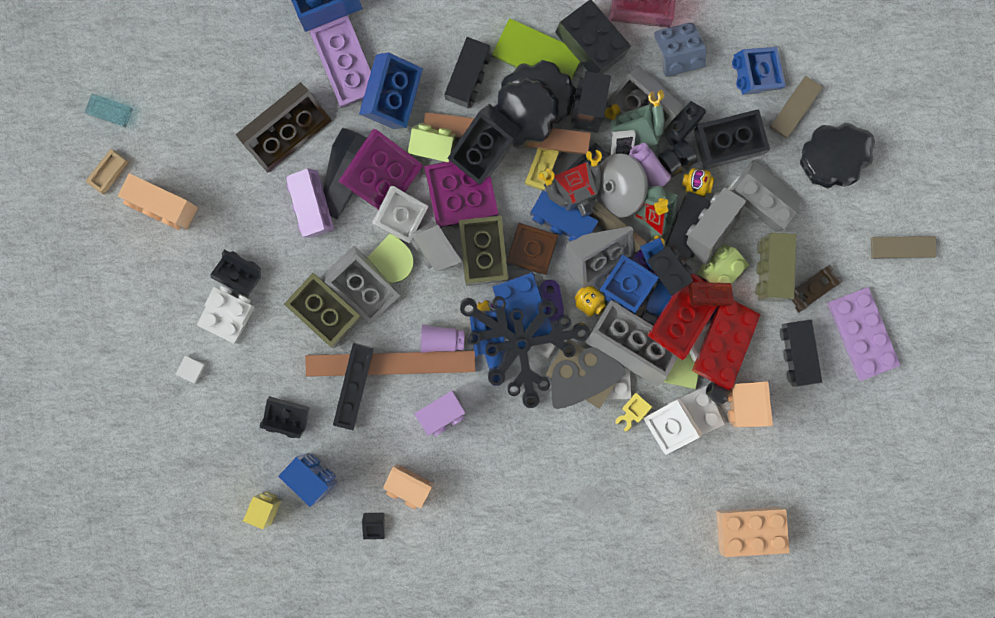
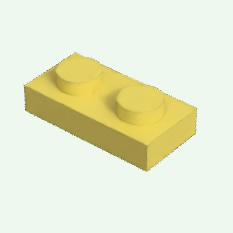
[525,149,559,191]

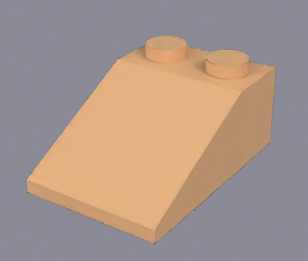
[727,381,773,427]

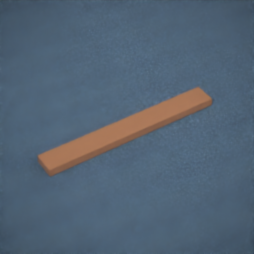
[424,112,591,155]
[305,351,475,377]

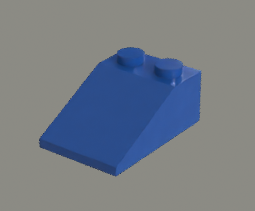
[492,273,553,347]

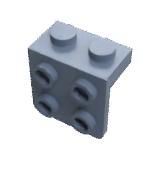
[654,22,706,77]

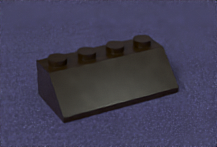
[235,82,332,173]

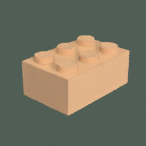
[118,173,198,230]
[716,507,790,557]

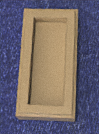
[85,149,130,195]

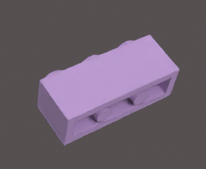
[286,168,334,238]

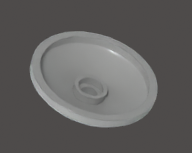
[596,154,648,218]

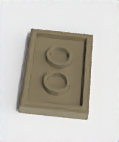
[545,339,617,409]

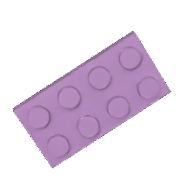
[309,15,371,108]
[827,287,901,381]

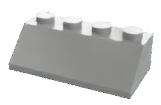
[585,300,677,387]

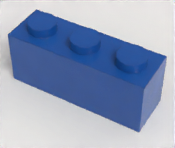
[530,190,598,242]

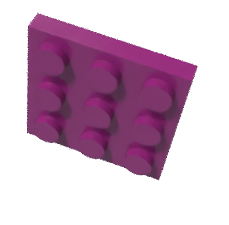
[338,128,423,210]
[424,161,499,228]

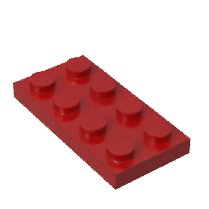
[647,274,723,361]
[692,295,761,390]

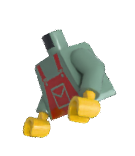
[604,90,664,153]
[635,186,678,246]

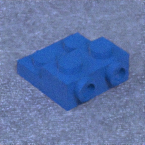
[732,47,786,95]
[600,255,659,314]

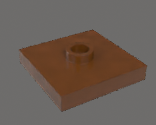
[506,223,559,276]

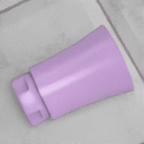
[629,143,671,187]
[421,324,465,353]

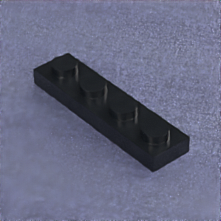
[333,343,374,430]

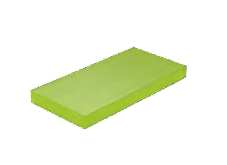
[492,18,580,80]

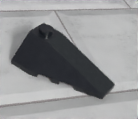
[323,128,367,220]

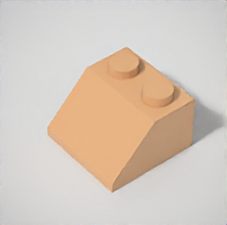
[383,464,434,510]

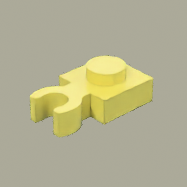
[615,393,653,432]

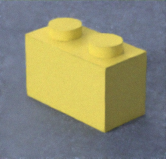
[243,491,281,529]

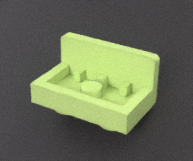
[697,244,749,294]

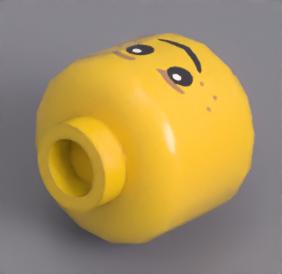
[574,285,606,317]

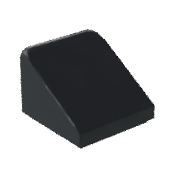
[362,512,385,540]

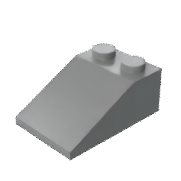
[411,221,462,271]
[566,226,634,288]
[324,246,401,324]

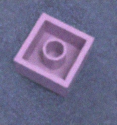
[414,391,466,437]

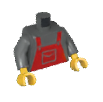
[538,150,602,217]

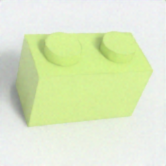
[408,123,457,162]

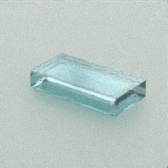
[84,94,133,128]

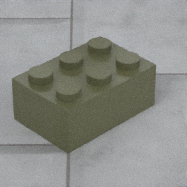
[459,216,508,286]
[755,233,797,302]
[284,273,363,349]

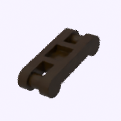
[789,264,842,313]

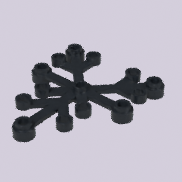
[460,296,590,408]

